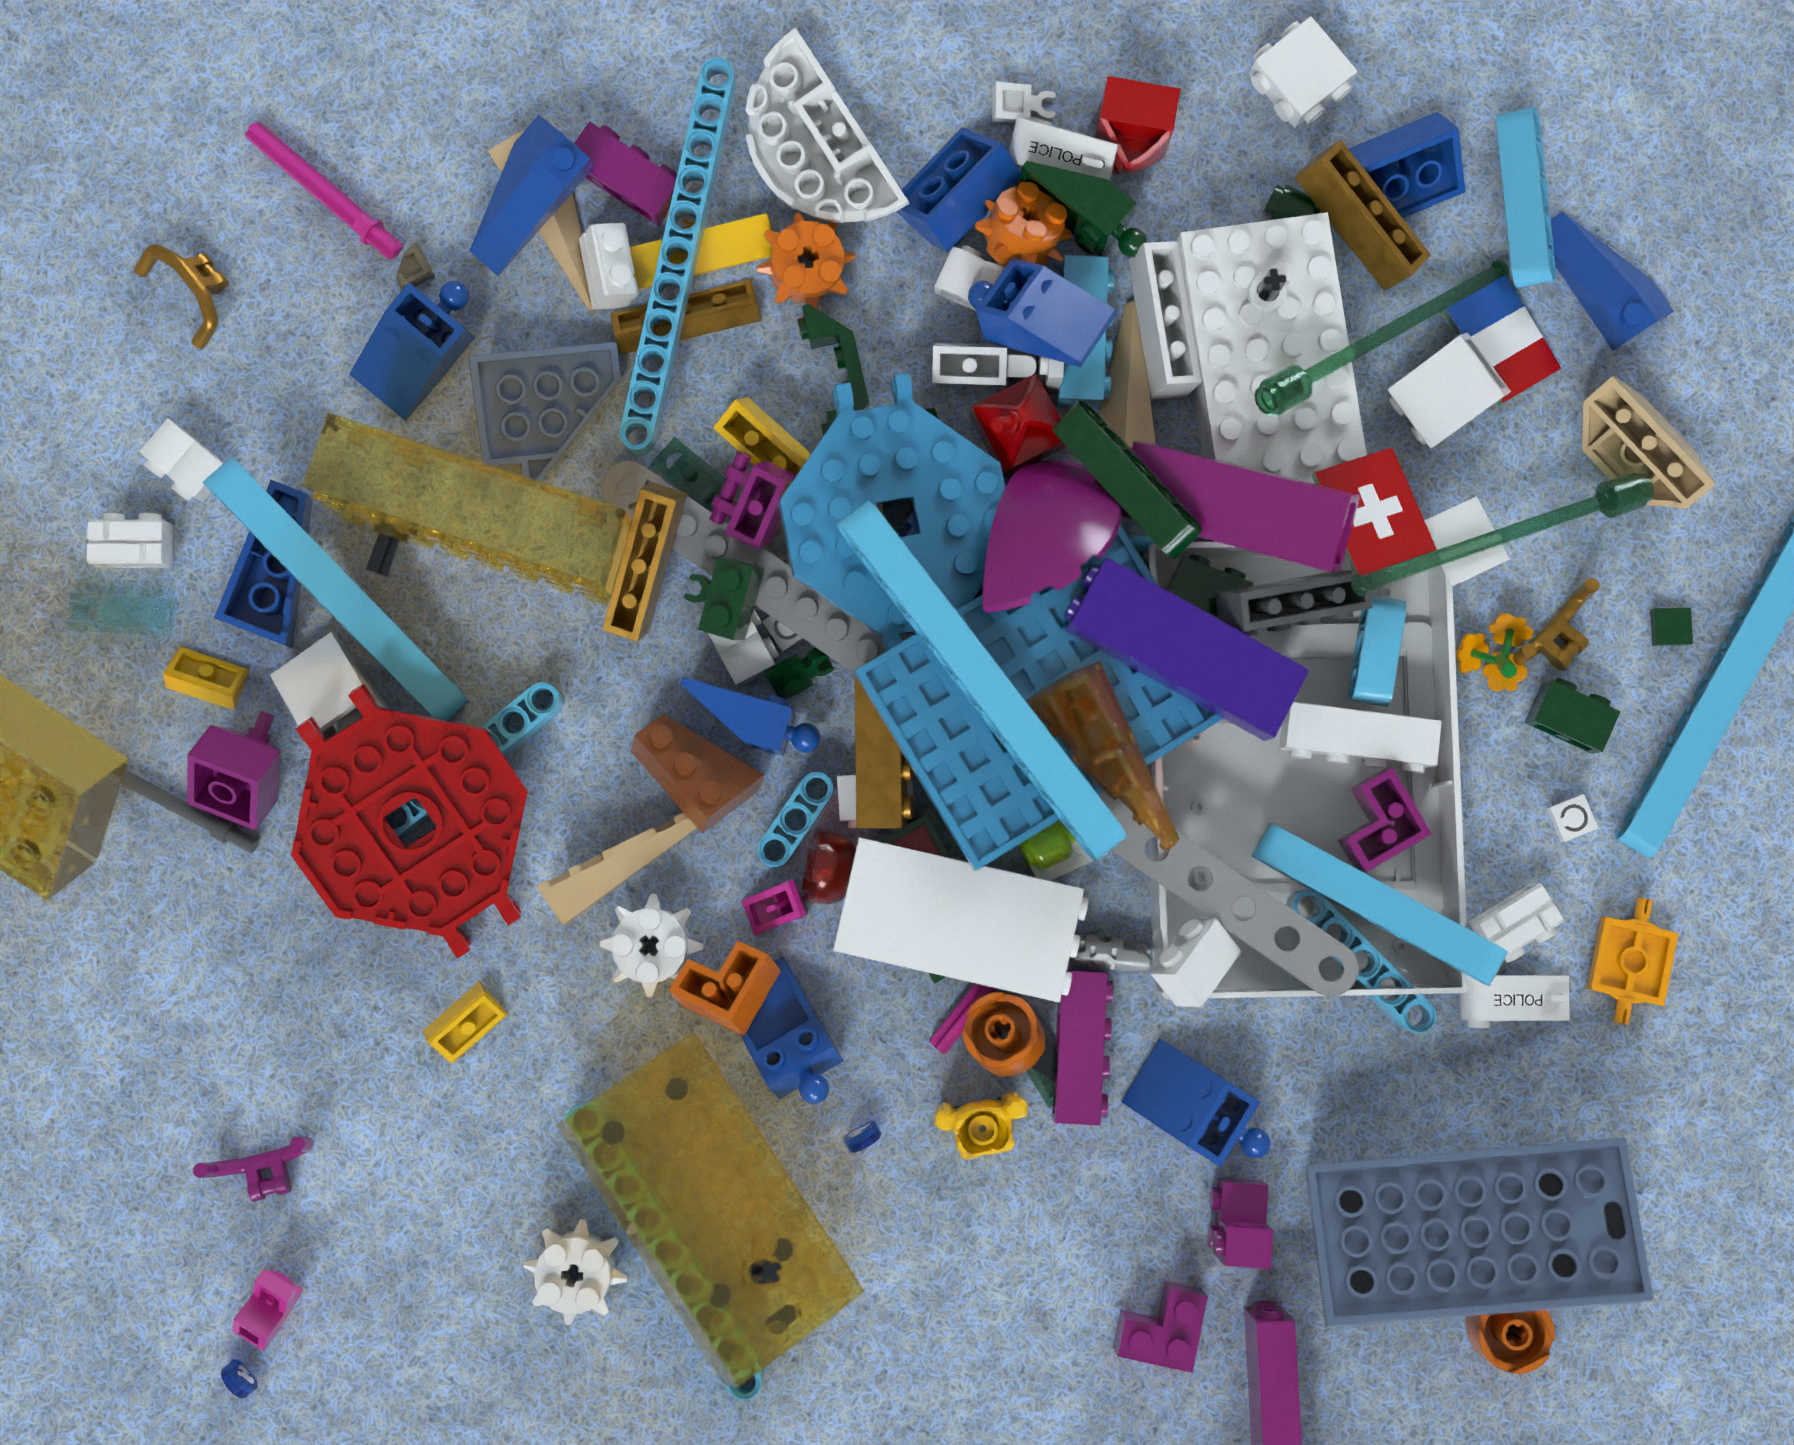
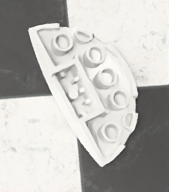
[746,27,910,223]

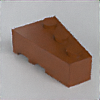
[631,714,764,834]

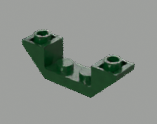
[797,304,869,436]

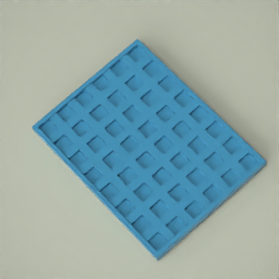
[854,524,1223,871]

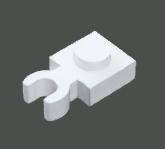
[992,81,1056,124]

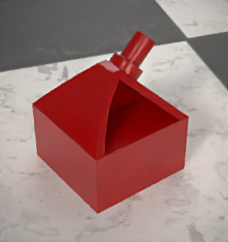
[1095,76,1181,175]
[970,373,1066,479]

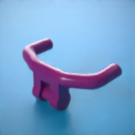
[193,1137,314,1202]

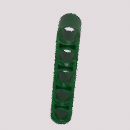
[1052,399,1203,559]

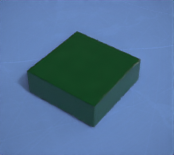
[1650,607,1693,646]

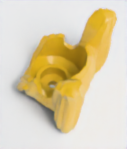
[934,1091,1028,1160]

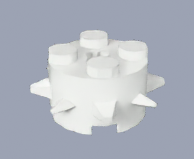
[600,894,703,997]
[524,1219,628,1325]

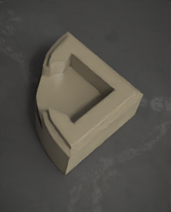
[397,242,435,291]

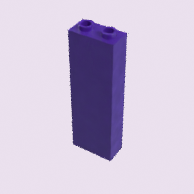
[1064,557,1310,741]

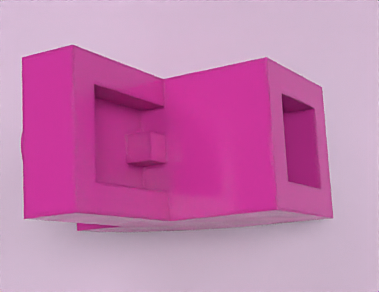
[232,1269,303,1351]

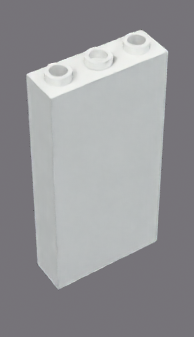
[833,838,1089,1002]

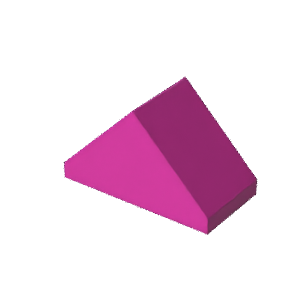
[741,879,808,935]

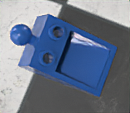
[968,258,1116,367]
[349,281,476,421]
[681,677,821,756]
[740,957,844,1104]
[1121,1039,1270,1167]

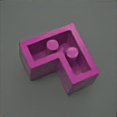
[1337,767,1432,872]
[1207,1177,1273,1269]
[1113,1281,1208,1373]

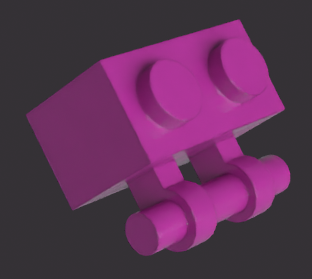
[709,451,797,550]

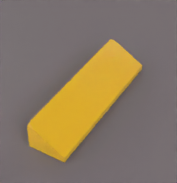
[630,213,772,290]

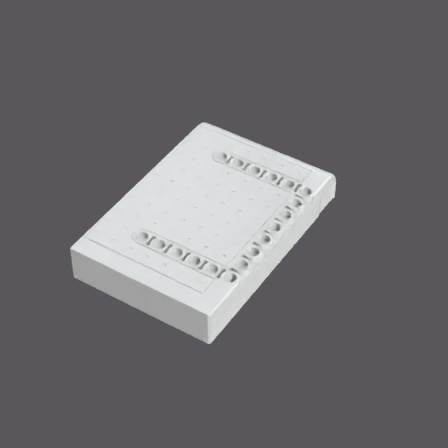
[1141,542,1469,999]

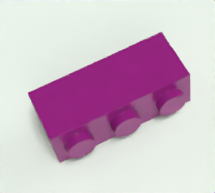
[574,121,677,227]

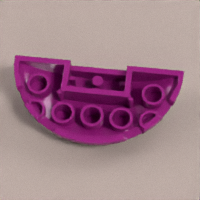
[982,460,1122,613]

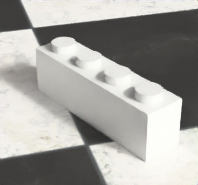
[1128,241,1202,399]
[1279,702,1442,773]

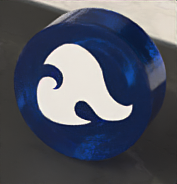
[843,1121,882,1153]
[221,1359,258,1398]

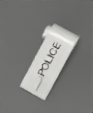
[1008,115,1119,181]
[1460,975,1570,1028]

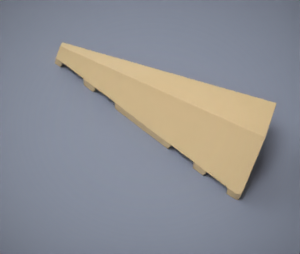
[488,131,596,314]
[1099,301,1156,448]
[536,813,697,925]

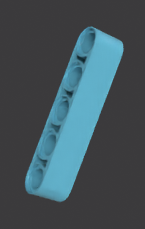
[1496,106,1556,288]
[1286,890,1437,1034]

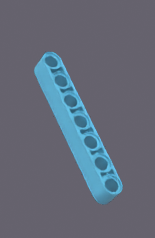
[385,682,564,840]
[1251,823,1508,986]

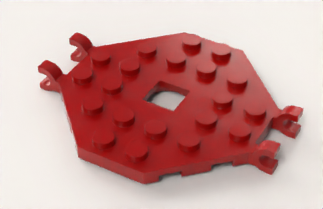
[291,683,528,959]

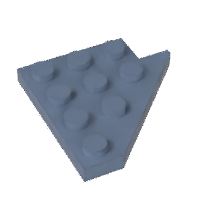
[468,342,621,495]

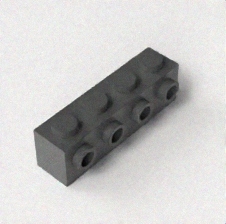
[1215,570,1372,636]

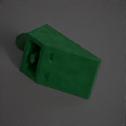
[1019,161,1147,258]

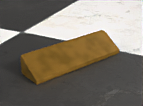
[610,279,761,355]

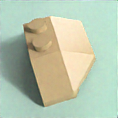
[1582,375,1716,509]

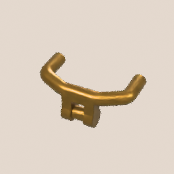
[134,244,229,349]
[1513,578,1600,671]

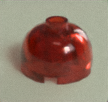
[802,828,856,904]

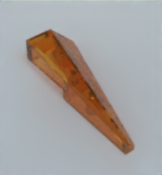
[1025,661,1179,850]

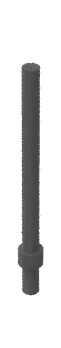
[58,738,259,854]

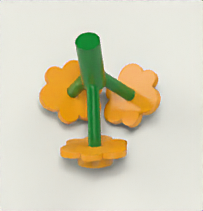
[1455,613,1533,692]

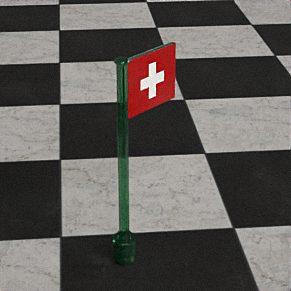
[1311,447,1654,596]

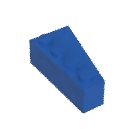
[214,480,313,648]

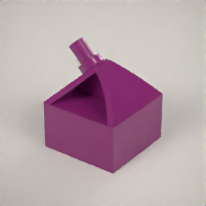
[187,711,280,831]

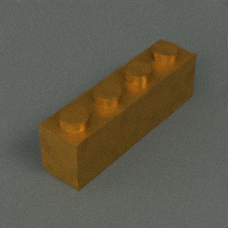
[1294,139,1431,291]
[602,482,687,642]
[854,675,914,828]

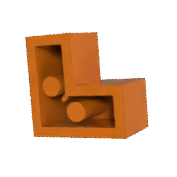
[669,940,781,1036]

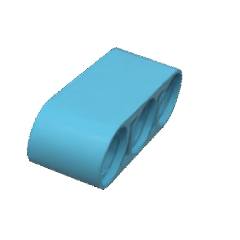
[1348,595,1406,707]
[758,772,834,868]

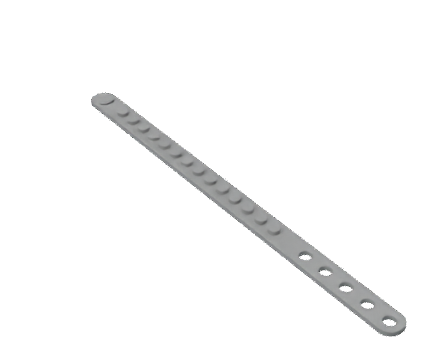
[602,461,1359,996]

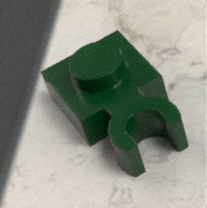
[765,647,834,699]

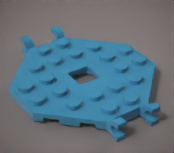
[778,373,1005,653]

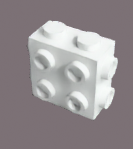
[1249,16,1358,129]

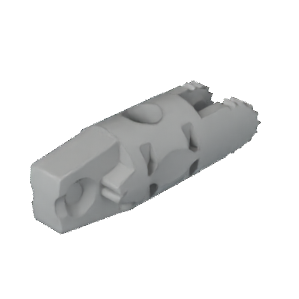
[1068,933,1152,972]

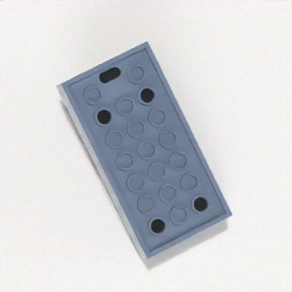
[1305,1137,1654,1328]

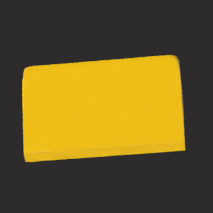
[163,646,249,711]
[423,981,508,1064]

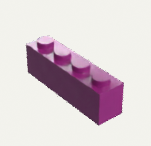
[1052,970,1113,1126]

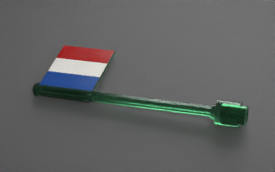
[1254,260,1561,415]

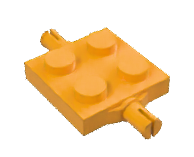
[1586,897,1679,1025]

